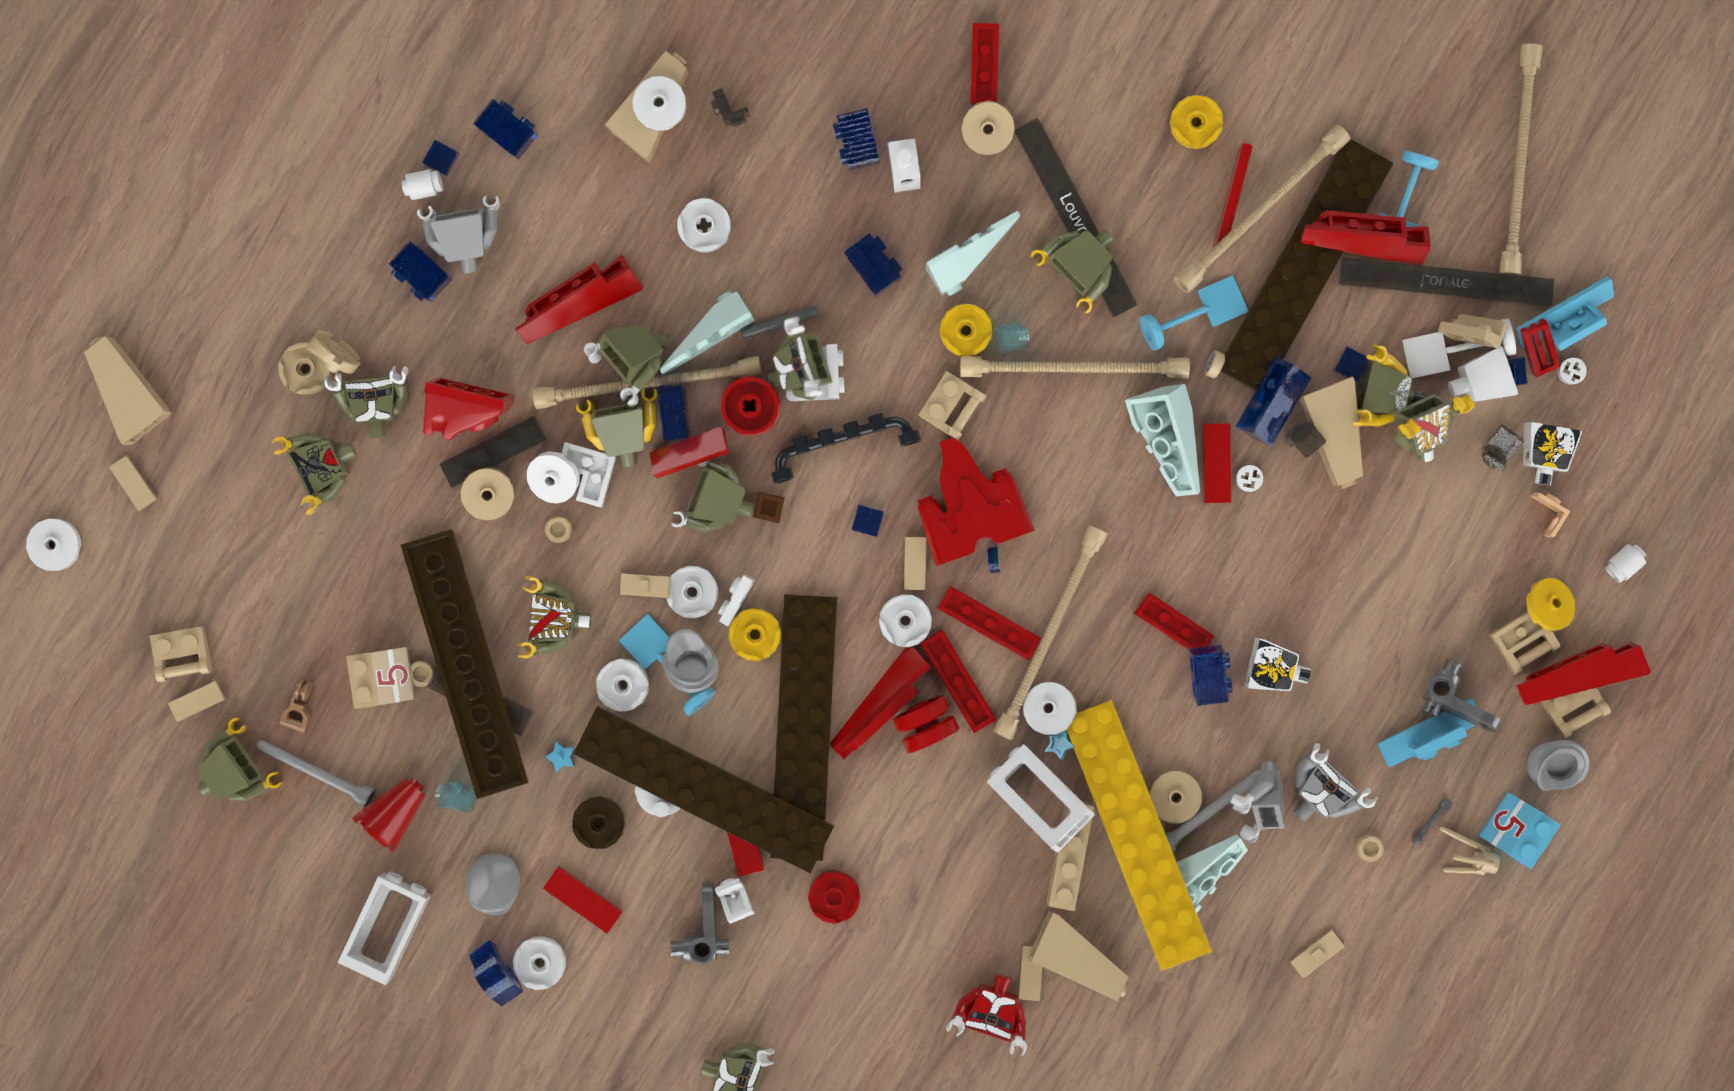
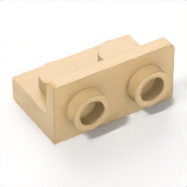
[1438,314,1507,348]

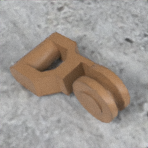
[279,679,313,734]

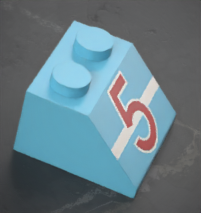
[1478,792,1561,869]

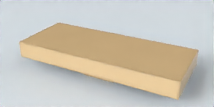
[109,455,157,511]
[904,537,926,590]
[620,574,671,598]
[168,681,226,722]
[1290,930,1345,979]
[1018,946,1042,1001]

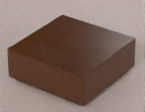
[753,492,785,523]

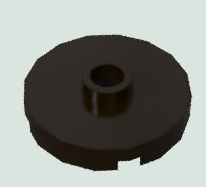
[572,796,625,849]

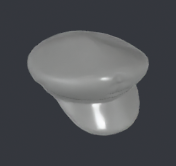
[662,629,719,693]
[1527,740,1590,791]
[466,853,520,916]

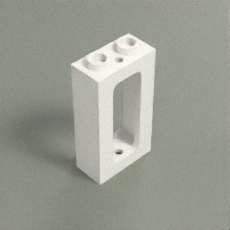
[987,744,1095,853]
[338,872,431,985]

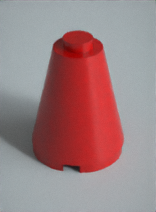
[352,778,425,853]

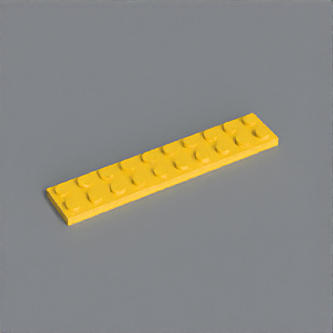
[1067,700,1212,971]

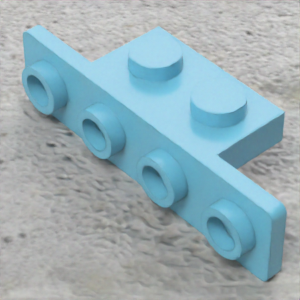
[1516,276,1614,351]
[1377,698,1477,767]

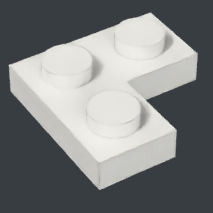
[562,442,617,508]
[718,574,755,626]

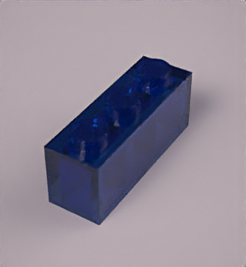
[1236,357,1311,447]

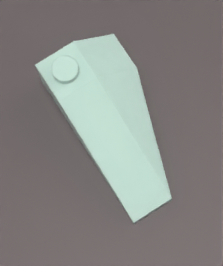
[925,211,1020,296]
[660,291,755,375]
[1125,384,1200,496]
[1177,835,1248,913]

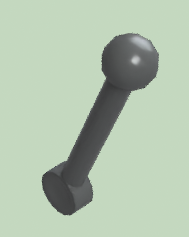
[1412,799,1451,845]

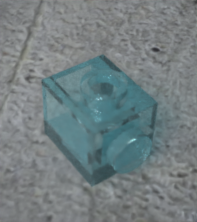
[993,321,1030,356]

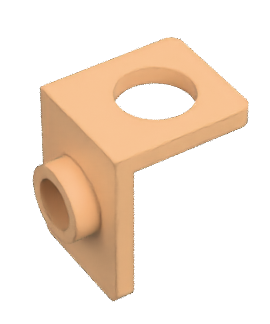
[1530,493,1570,538]

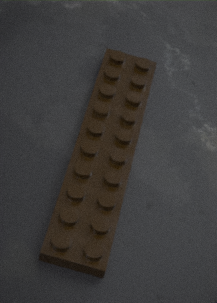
[1220,139,1394,395]
[401,529,529,799]
[770,594,837,861]
[573,706,834,873]

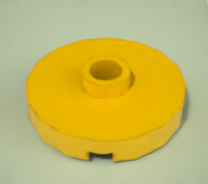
[1169,95,1223,149]
[939,304,993,356]
[1526,578,1575,631]
[728,608,781,661]

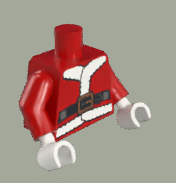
[946,974,1027,1056]

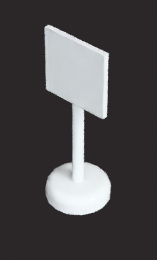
[1402,318,1516,378]

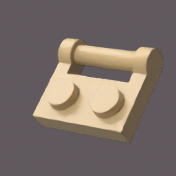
[918,371,987,441]
[1489,611,1560,675]
[149,626,212,682]
[1541,688,1611,739]

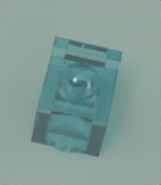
[435,780,476,813]

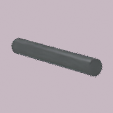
[740,305,819,340]

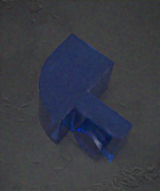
[469,940,524,1006]

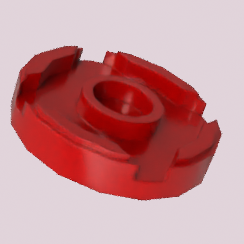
[808,870,861,924]

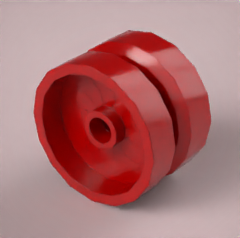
[721,377,781,437]
[892,694,960,753]

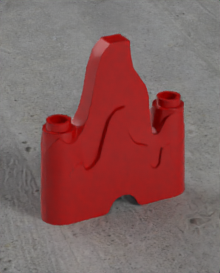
[917,438,1035,567]

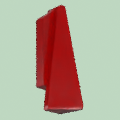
[1301,210,1431,266]
[515,255,643,344]
[1516,642,1651,705]
[830,646,931,760]

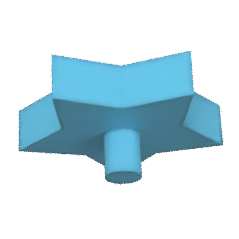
[1045,730,1075,760]
[545,741,575,772]

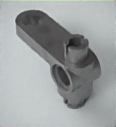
[1421,659,1502,733]
[670,881,730,964]

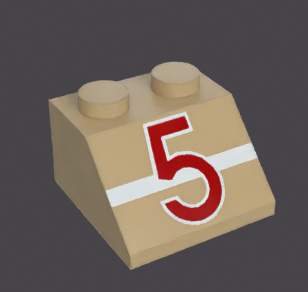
[346,647,416,709]

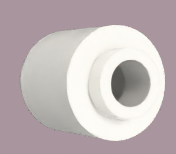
[402,169,443,200]
[1605,544,1646,583]

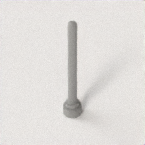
[257,740,375,808]
[1165,770,1260,852]

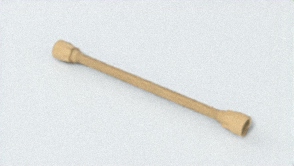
[1499,44,1543,275]
[1174,125,1350,293]
[533,356,762,409]
[960,356,1190,379]
[993,525,1108,740]

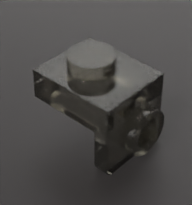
[710,88,750,127]
[1284,421,1326,458]
[1481,424,1524,471]

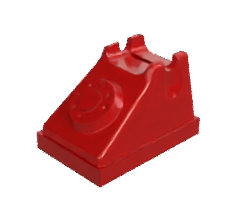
[423,377,515,440]

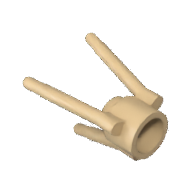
[1440,826,1500,875]

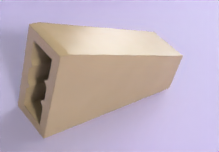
[605,51,689,163]
[84,336,172,445]
[1298,377,1363,489]
[1027,911,1129,1001]

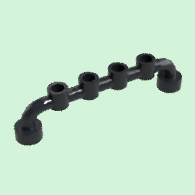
[771,413,921,484]

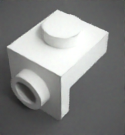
[715,878,755,924]

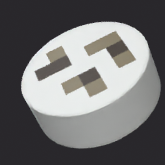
[1557,358,1587,385]
[1235,465,1263,492]

